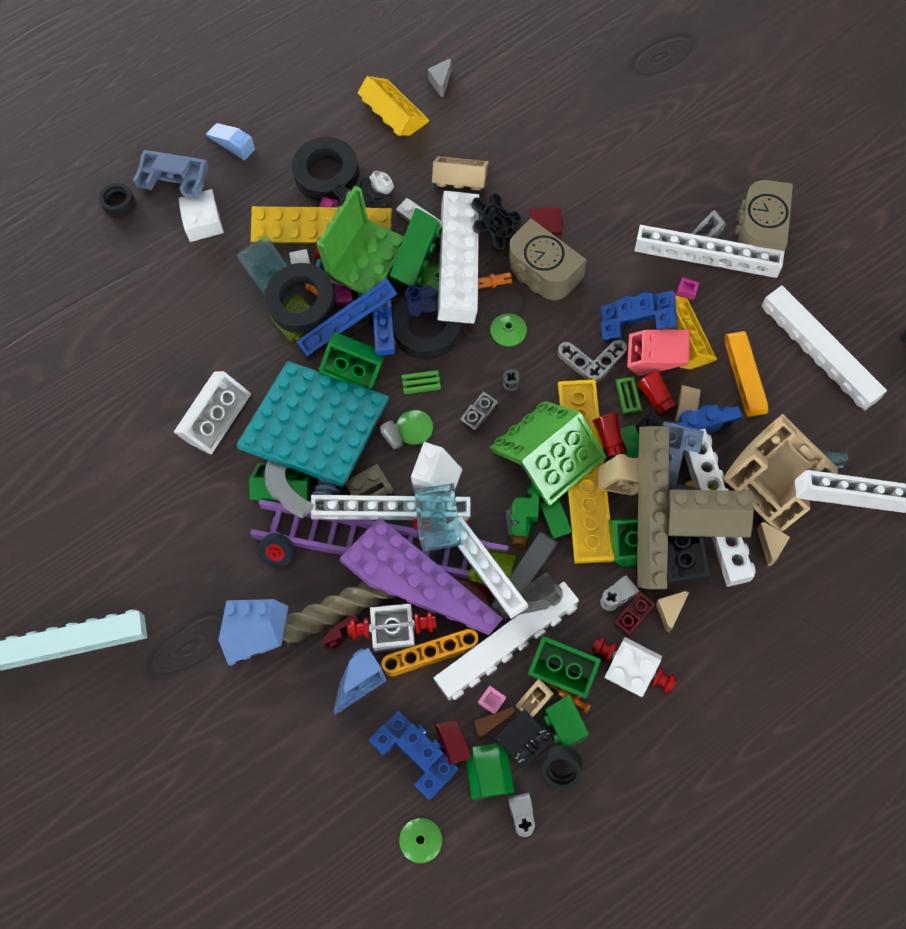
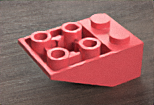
[627,330,690,376]

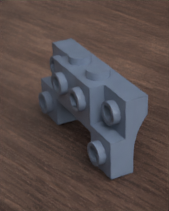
[133,150,209,198]
[663,422,704,493]

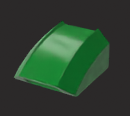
[608,517,638,567]
[466,743,514,801]

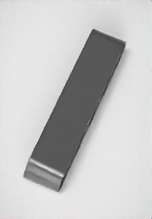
[491,532,558,622]

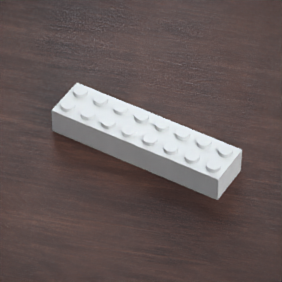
[438,191,479,324]

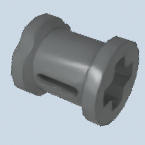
[503,369,520,392]

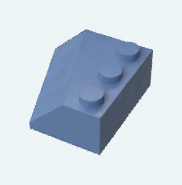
[219,599,288,666]
[333,648,387,715]

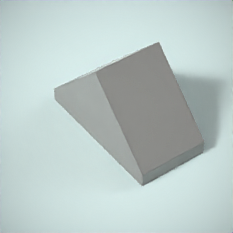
[428,59,452,97]
[691,210,726,239]

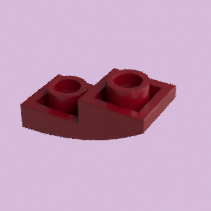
[614,592,656,635]
[322,614,359,649]
[435,720,471,765]

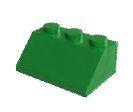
[318,332,385,390]
[249,463,313,503]
[528,636,601,699]

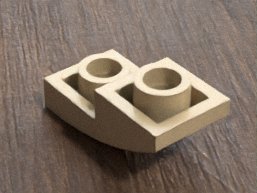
[674,385,700,422]

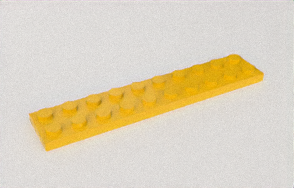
[558,380,614,564]

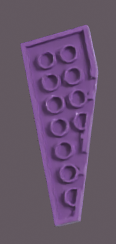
[340,517,503,635]

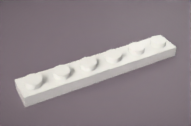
[444,516,528,619]

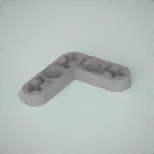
[558,340,627,383]

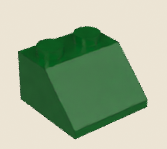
[543,695,589,747]

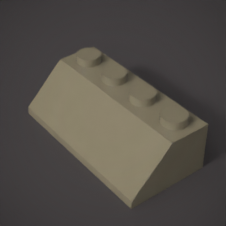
[668,490,754,538]

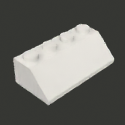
[174,371,251,455]

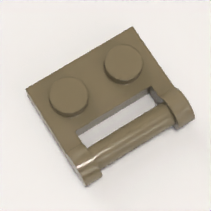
[345,464,394,496]

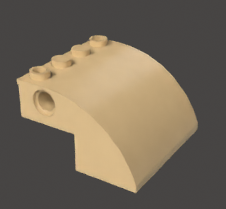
[724,414,838,532]

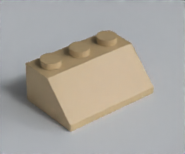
[432,156,489,190]

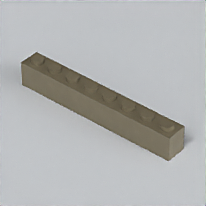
[637,426,669,589]

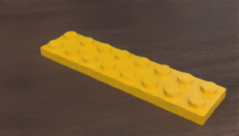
[251,206,392,244]

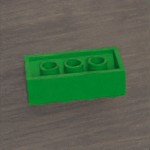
[390,208,442,291]

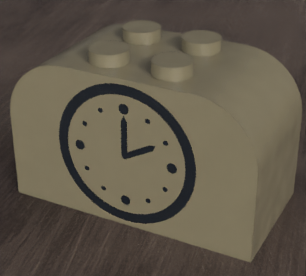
[735,180,793,251]
[509,218,587,300]

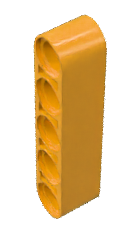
[724,331,768,417]
[382,629,478,676]

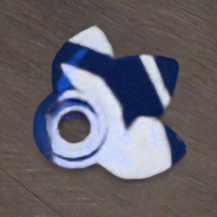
[405,285,437,318]

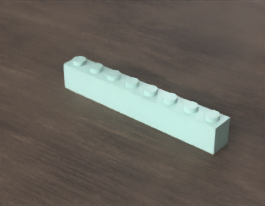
[0,609,147,671]

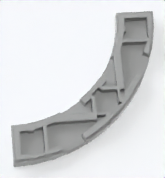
[264,460,314,518]

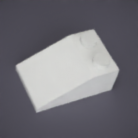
[179,189,224,242]

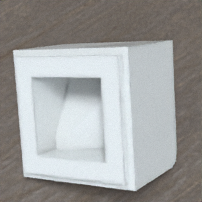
[289,249,310,264]

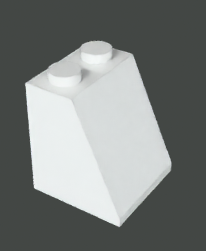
[411,442,462,497]

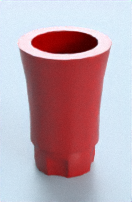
[637,371,676,416]
[592,413,625,458]

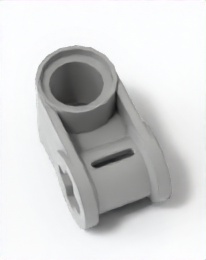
[600,575,640,611]
[508,793,535,837]

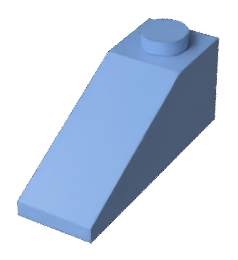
[206,123,255,161]

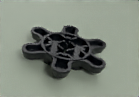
[333,176,390,208]
[471,193,521,251]

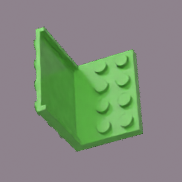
[317,186,404,294]
[490,401,607,506]

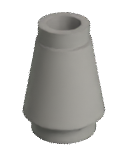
[380,421,403,450]

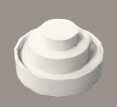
[369,171,394,194]

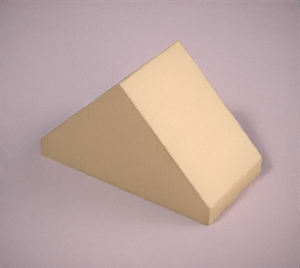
[757,522,790,566]
[656,591,689,633]
[515,679,554,718]

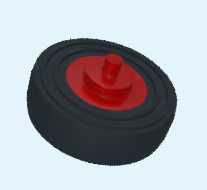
[258,533,294,568]

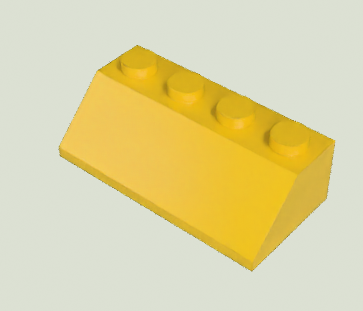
[358,76,429,136]
[663,296,717,370]

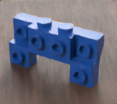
[601,291,678,342]
[662,405,742,434]
[368,711,459,801]

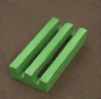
[402,370,441,394]
[615,377,642,416]

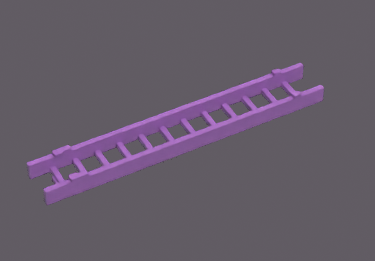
[250,499,508,582]

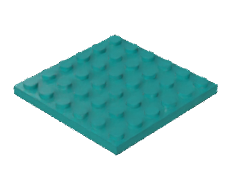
[237,361,389,487]

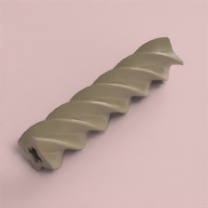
[283,581,397,646]

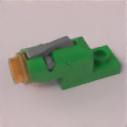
[506,482,539,548]

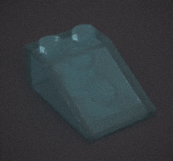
[237,235,287,297]
[414,483,463,552]

